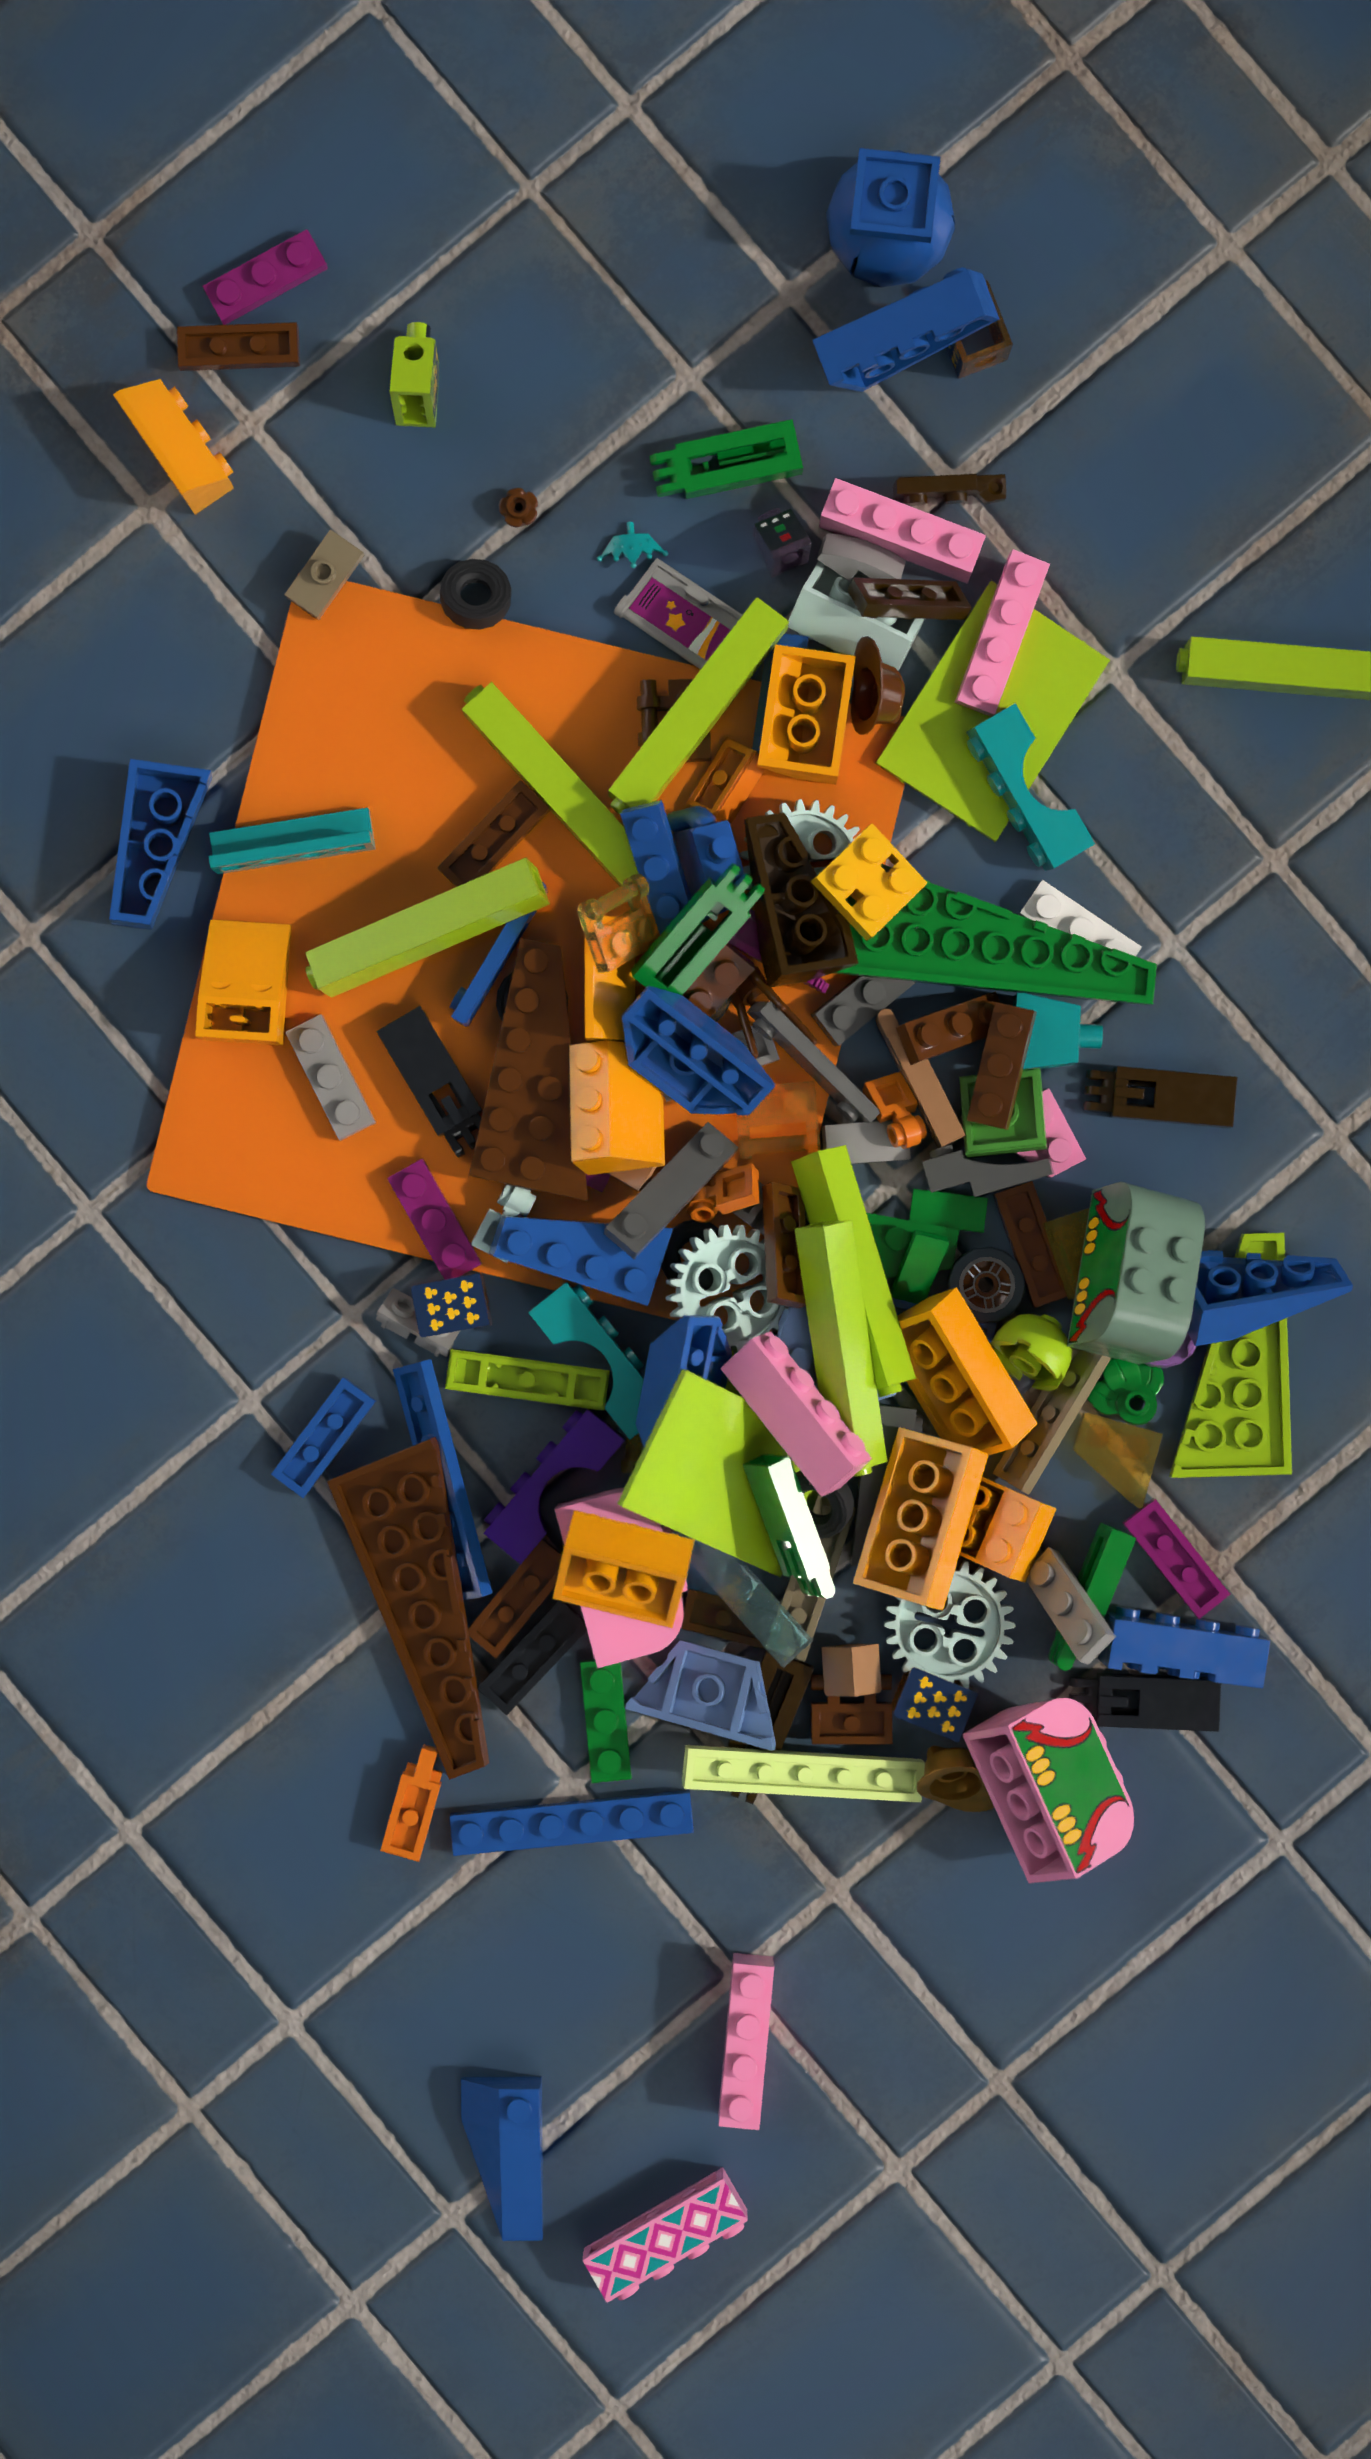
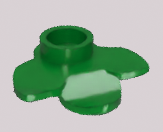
[1087,1358,1164,1425]

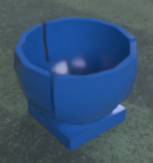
[826,148,956,287]

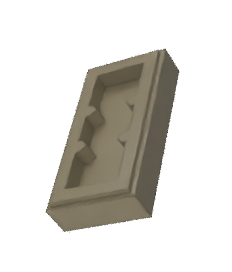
[284,529,365,620]

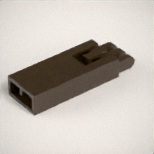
[1083,1066,1238,1128]
[721,1649,814,1805]

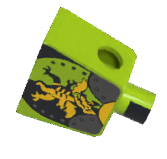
[389,322,439,428]

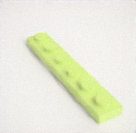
[681,1745,925,1802]

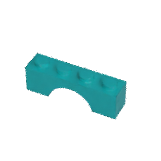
[966,703,1095,871]
[528,1282,644,1440]

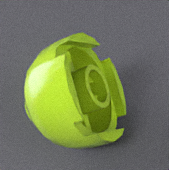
[990,1314,1072,1391]

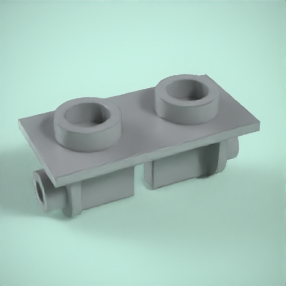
[376,1288,461,1357]

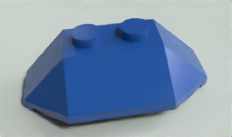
[622,985,775,1116]
[635,1315,732,1447]

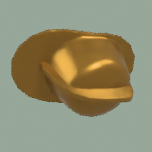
[917,1745,995,1812]

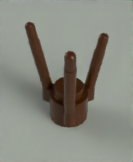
[730,966,817,1059]

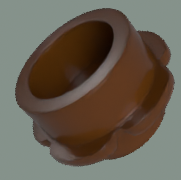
[499,488,538,527]

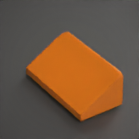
[685,737,765,825]

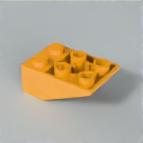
[195,919,291,1045]
[959,1476,1056,1583]

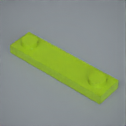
[445,1349,610,1411]

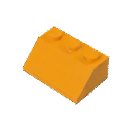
[113,379,234,515]
[757,644,856,785]
[585,914,644,1043]
[569,1040,665,1175]
[553,1510,695,1628]

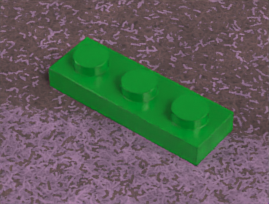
[580,1659,632,1783]

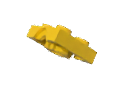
[811,823,927,941]

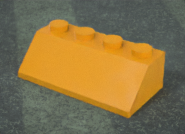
[897,1287,1038,1456]
[853,1427,989,1611]

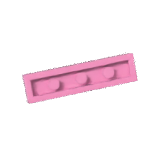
[955,549,1050,717]

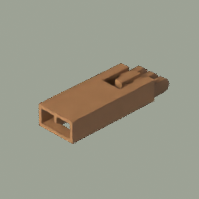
[876,1009,966,1149]

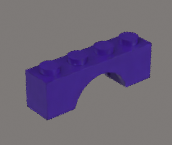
[484,1408,626,1564]

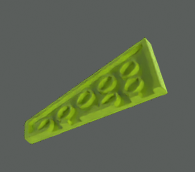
[1169,1233,1292,1478]

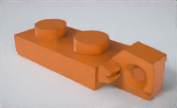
[380,1744,443,1862]

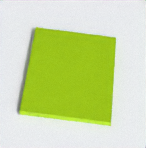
[875,580,1110,842]
[617,1369,820,1577]

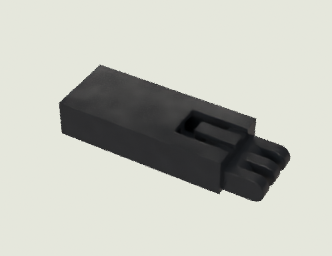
[376,1006,483,1158]
[1068,1673,1221,1732]

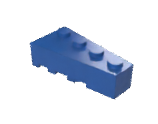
[812,267,1000,392]
[109,759,212,930]
[489,1216,673,1306]
[1097,1606,1271,1689]

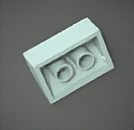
[788,561,924,671]

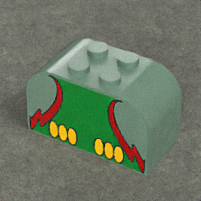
[1067,1182,1205,1364]

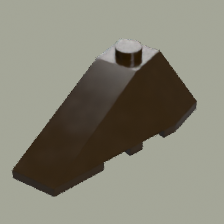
[744,813,858,987]

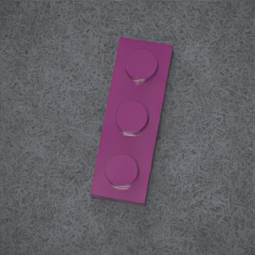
[202,229,328,325]
[387,1159,482,1280]
[1122,1498,1231,1619]

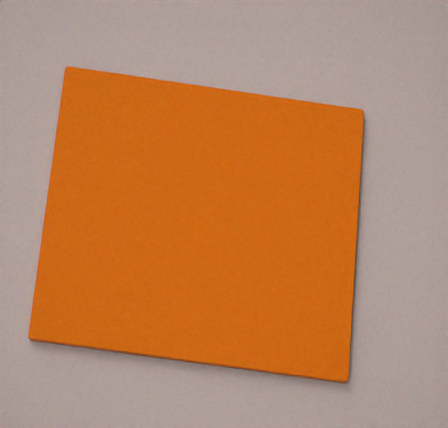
[147,581,905,1332]

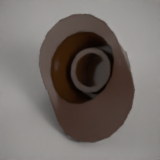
[851,636,905,735]

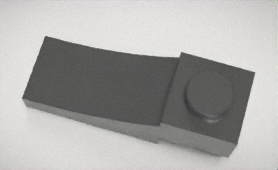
[922,1145,1054,1197]

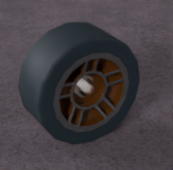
[947,1247,1025,1323]

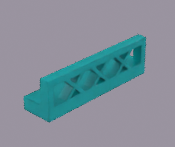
[208,808,376,874]

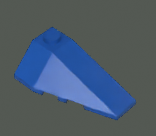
[1187,1250,1353,1346]
[461,2077,543,2241]

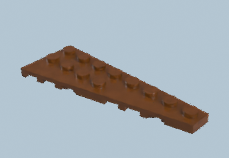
[327,1437,490,1780]

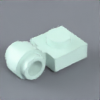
[471,1184,537,1263]

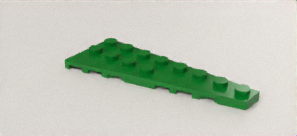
[834,864,1157,1006]

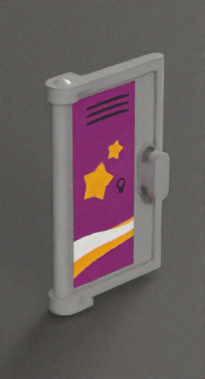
[614,558,742,670]

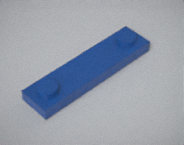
[450,882,548,1027]

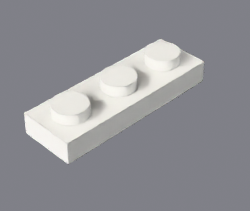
[1019,880,1142,956]

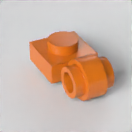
[862,1071,927,1149]
[687,1163,759,1223]

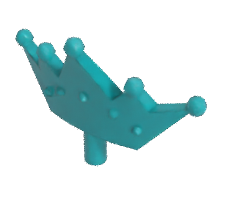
[597,522,668,568]

